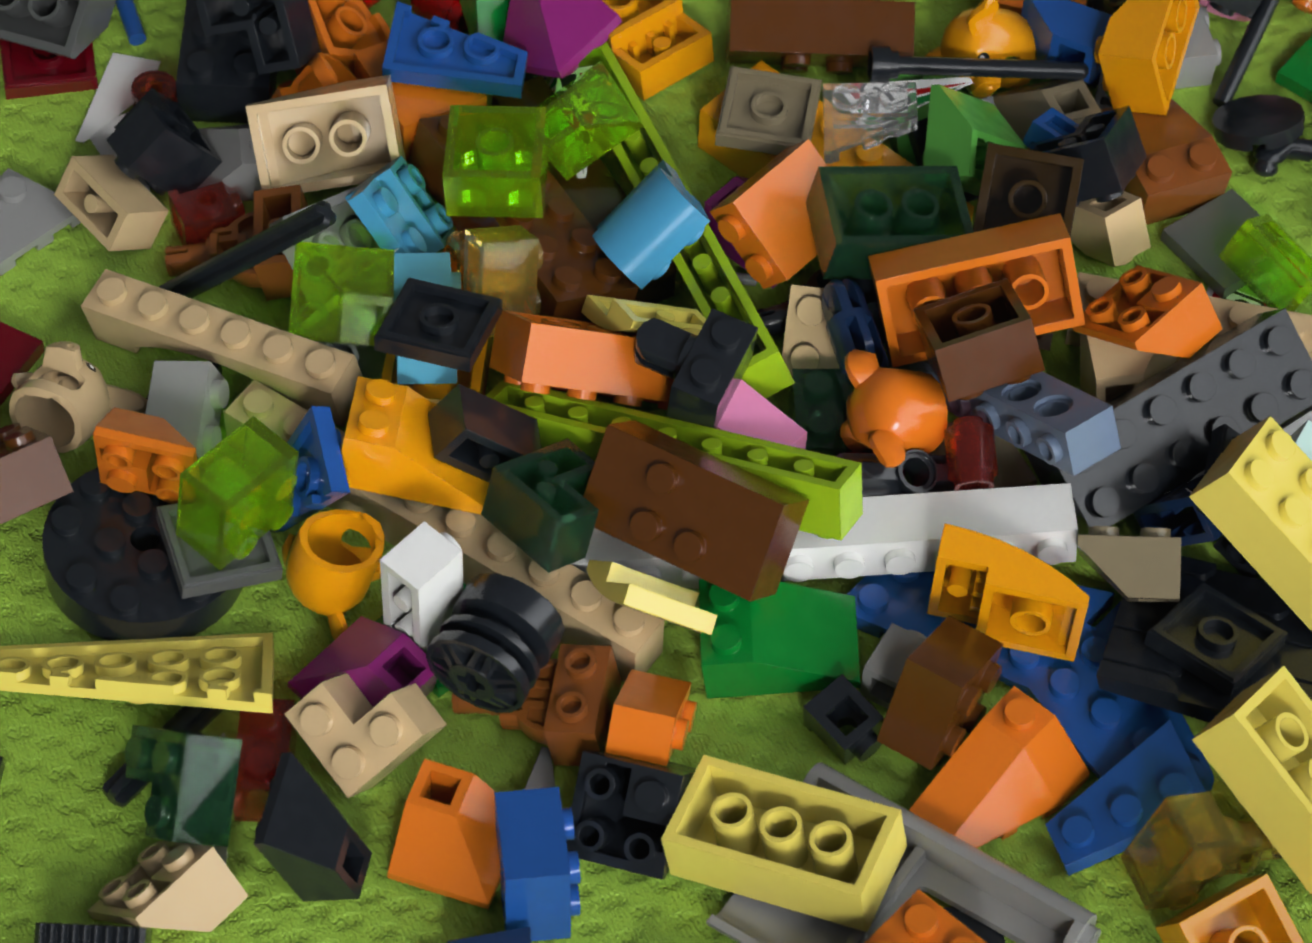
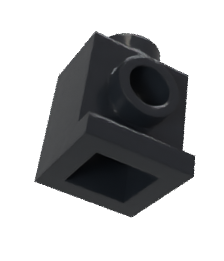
[803,674,884,765]

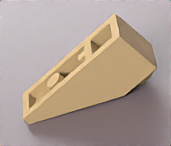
[1070,191,1151,267]

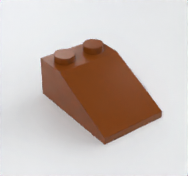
[1101,99,1232,225]

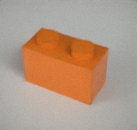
[605,669,697,766]

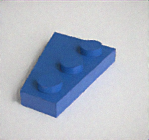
[382,1,528,99]
[256,406,350,532]
[1045,720,1214,876]

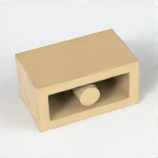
[54,155,169,252]

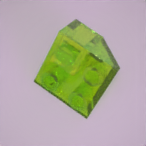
[524,61,643,180]
[288,242,394,347]

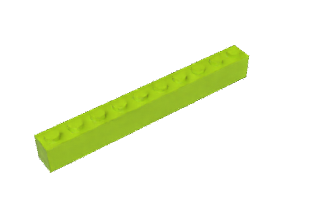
[578,41,795,398]

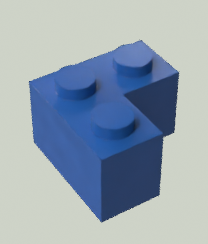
[494,787,580,942]

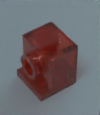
[168,181,245,245]

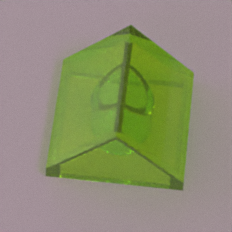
[1218,213,1312,312]

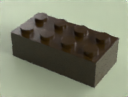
[972,143,1084,351]

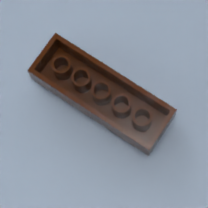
[408,107,639,322]

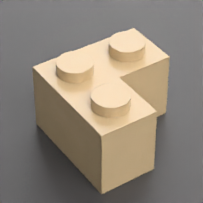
[285,673,447,798]

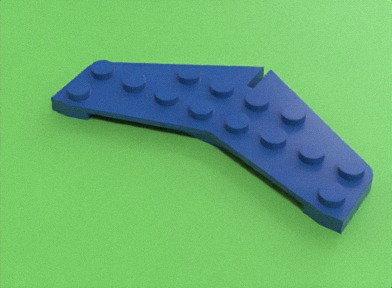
[846,571,1214,852]

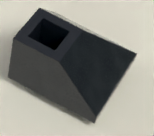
[566,750,697,880]
[254,752,372,901]

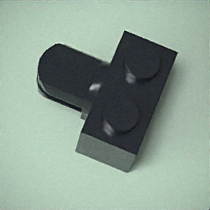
[634,308,758,429]

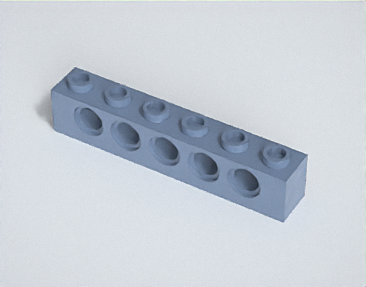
[885,343,1121,476]

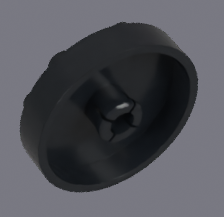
[42,467,243,640]

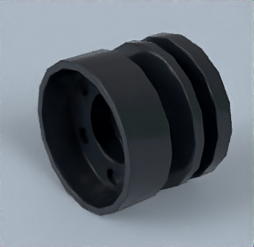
[426,573,565,713]

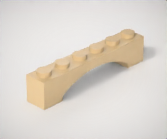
[81,269,363,427]

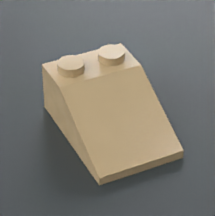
[245,75,406,193]

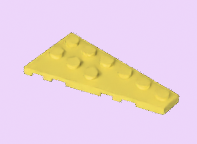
[0,632,274,713]

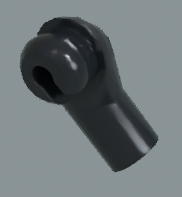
[1253,138,1312,177]

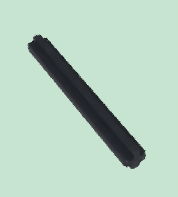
[159,200,336,299]

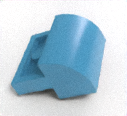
[345,155,456,263]
[592,160,710,289]

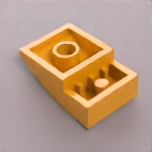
[602,0,714,101]
[927,523,1090,662]

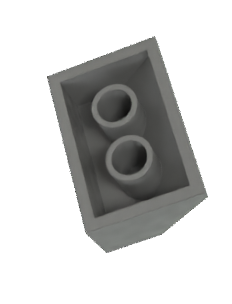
[0,0,116,59]

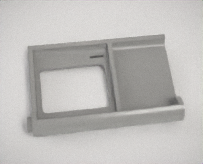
[706,762,1101,943]

